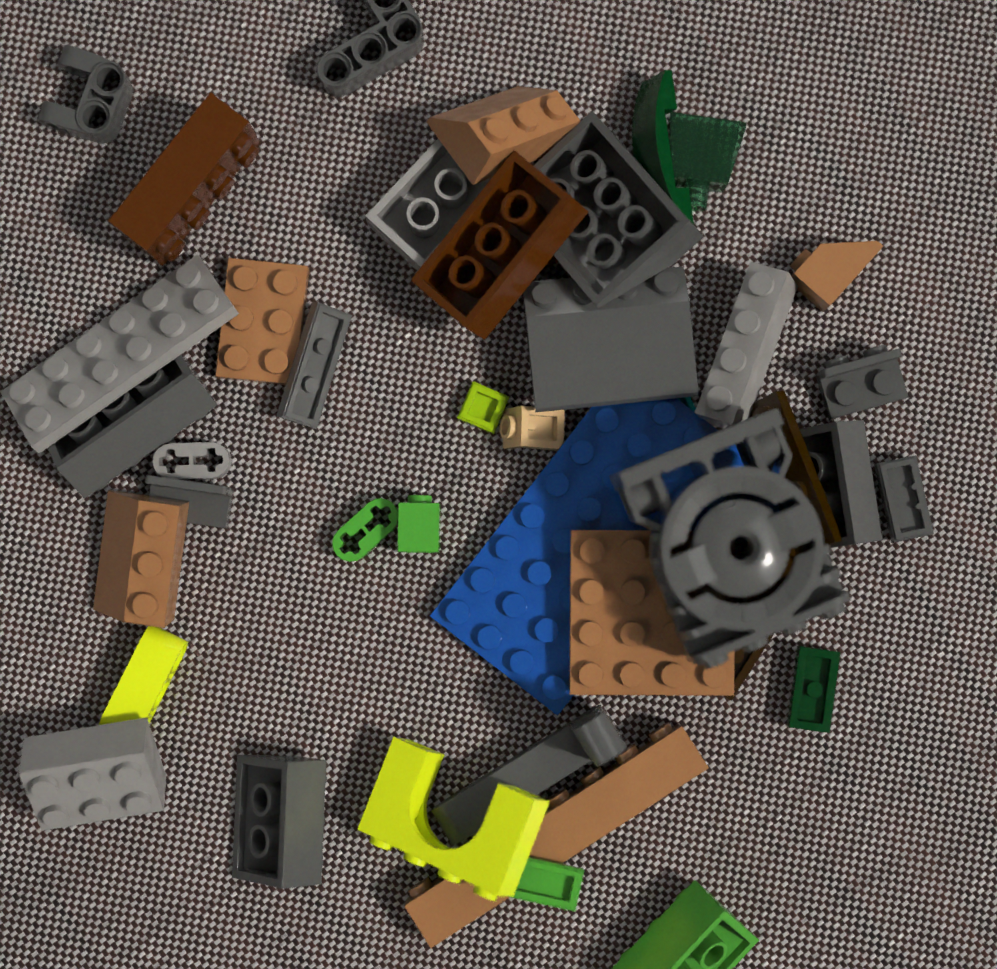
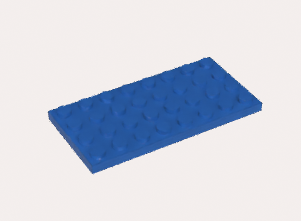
[430,398,744,716]

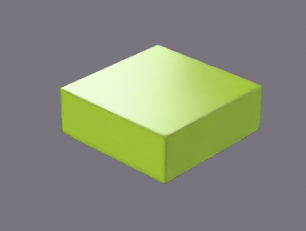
[457,381,510,434]

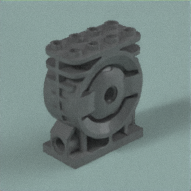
[609,408,851,669]

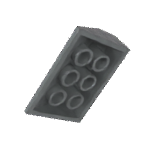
[534,111,704,308]
[523,266,698,413]

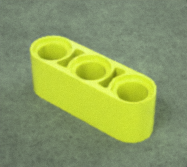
[98,626,188,725]

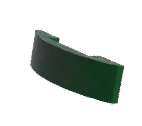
[632,70,694,225]

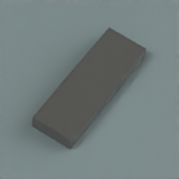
[276,302,352,429]

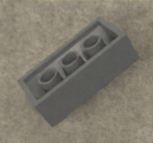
[48,353,217,499]

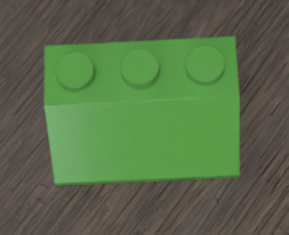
[612,880,759,969]

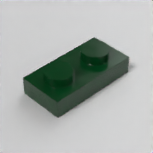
[787,646,840,733]

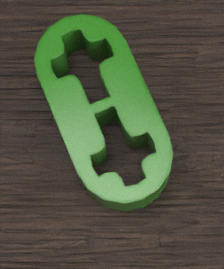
[332,498,398,562]

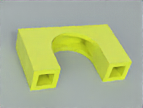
[357,737,550,901]

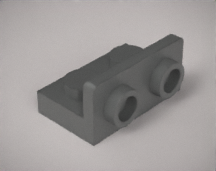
[815,345,908,420]

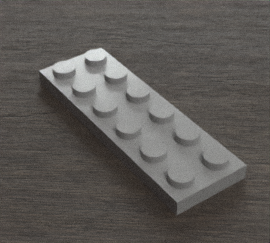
[0,254,239,454]

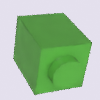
[398,495,440,553]

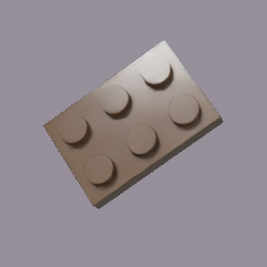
[215,258,309,385]

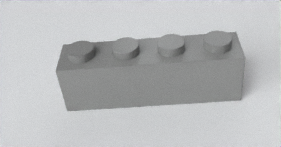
[695,261,798,429]

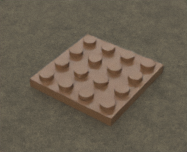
[569,530,735,696]

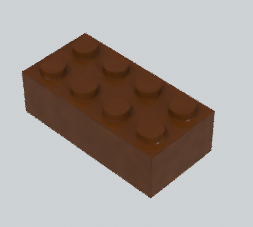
[108,92,260,266]
[411,150,588,340]

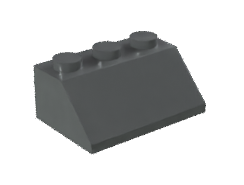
[780,420,883,549]
[232,755,327,889]

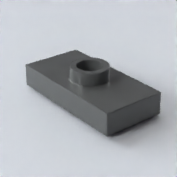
[874,455,934,543]

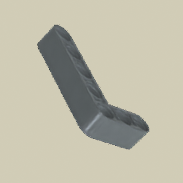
[317,0,424,97]
[431,705,628,845]

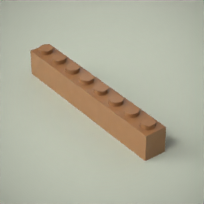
[404,722,709,948]

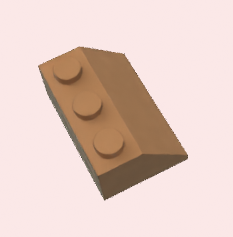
[427,86,580,185]
[93,490,189,628]

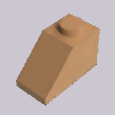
[790,241,883,312]

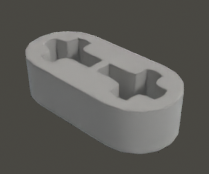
[153,442,232,480]

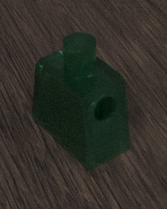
[667,112,747,211]

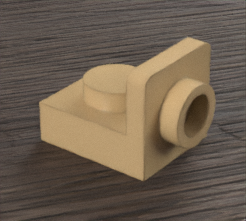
[500,406,565,450]

